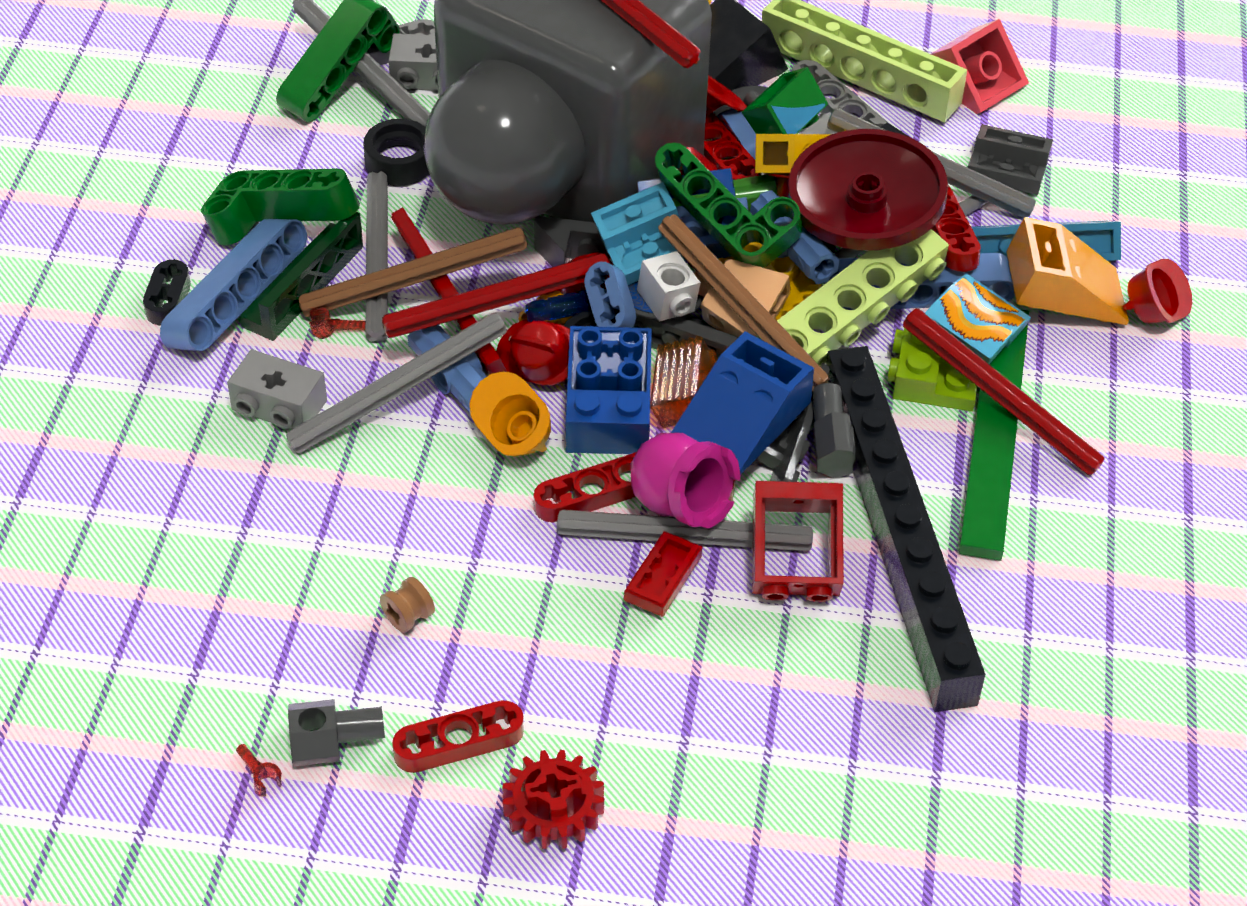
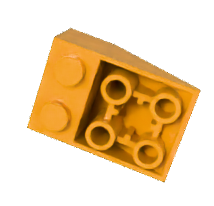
[1007,217,1129,325]

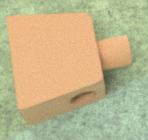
[694,259,790,337]

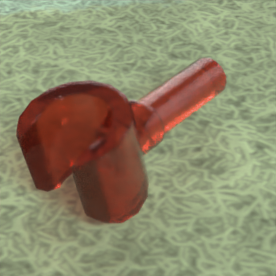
[309,307,366,339]
[236,744,282,797]

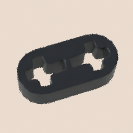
[143,259,191,326]

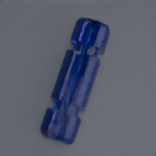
[524,290,592,322]

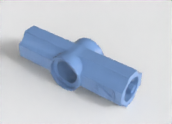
[750,190,839,284]
[407,325,487,412]

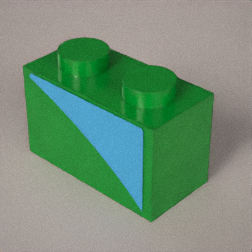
[742,67,828,134]

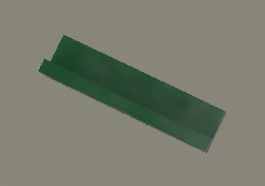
[239,212,363,341]

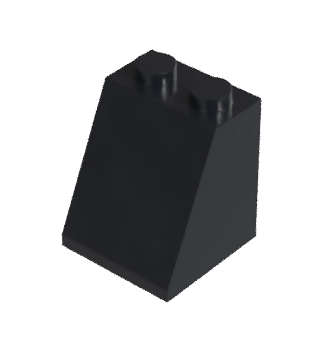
[708,0,788,91]

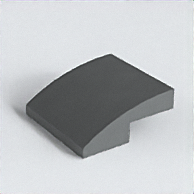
[967,124,1053,195]

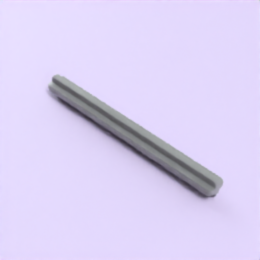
[292,0,430,127]
[827,108,1036,218]
[365,171,388,342]
[286,312,507,453]
[557,510,813,552]

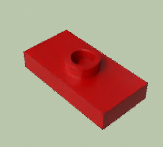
[624,531,703,617]

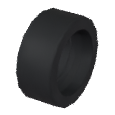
[363,119,429,186]

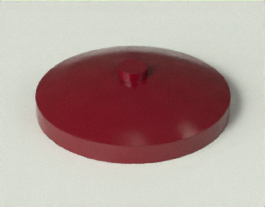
[788,129,948,251]

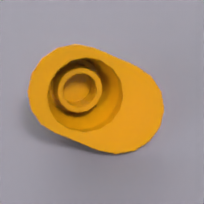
[469,371,551,457]

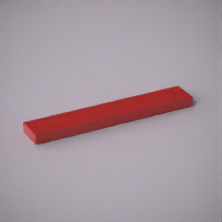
[391,207,507,375]

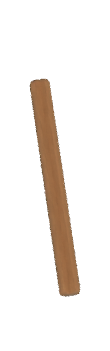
[658,214,829,392]
[299,227,527,317]

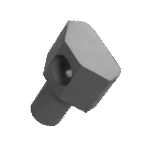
[812,383,855,478]
[288,699,385,767]

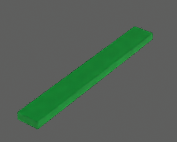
[959,309,1030,561]

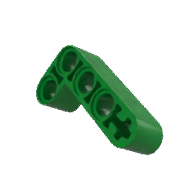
[276,0,400,123]
[655,142,803,268]
[201,168,360,246]

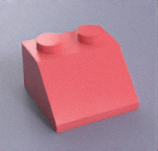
[931,19,1029,114]

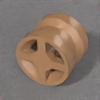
[380,577,435,633]

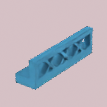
[971,220,1121,261]

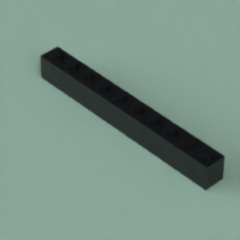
[826,346,986,712]

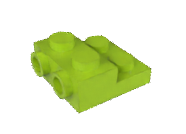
[887,328,977,412]

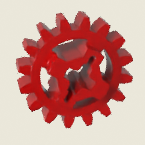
[502,750,605,849]

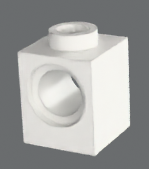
[637,251,701,322]

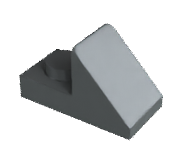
[534,216,610,267]

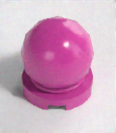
[630,433,741,528]

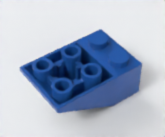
[566,326,652,454]
[671,331,814,475]

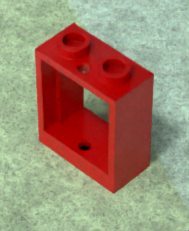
[752,481,844,602]

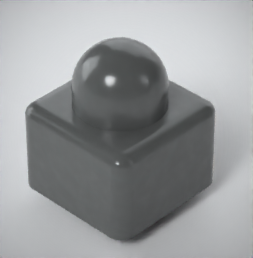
[423,0,712,225]

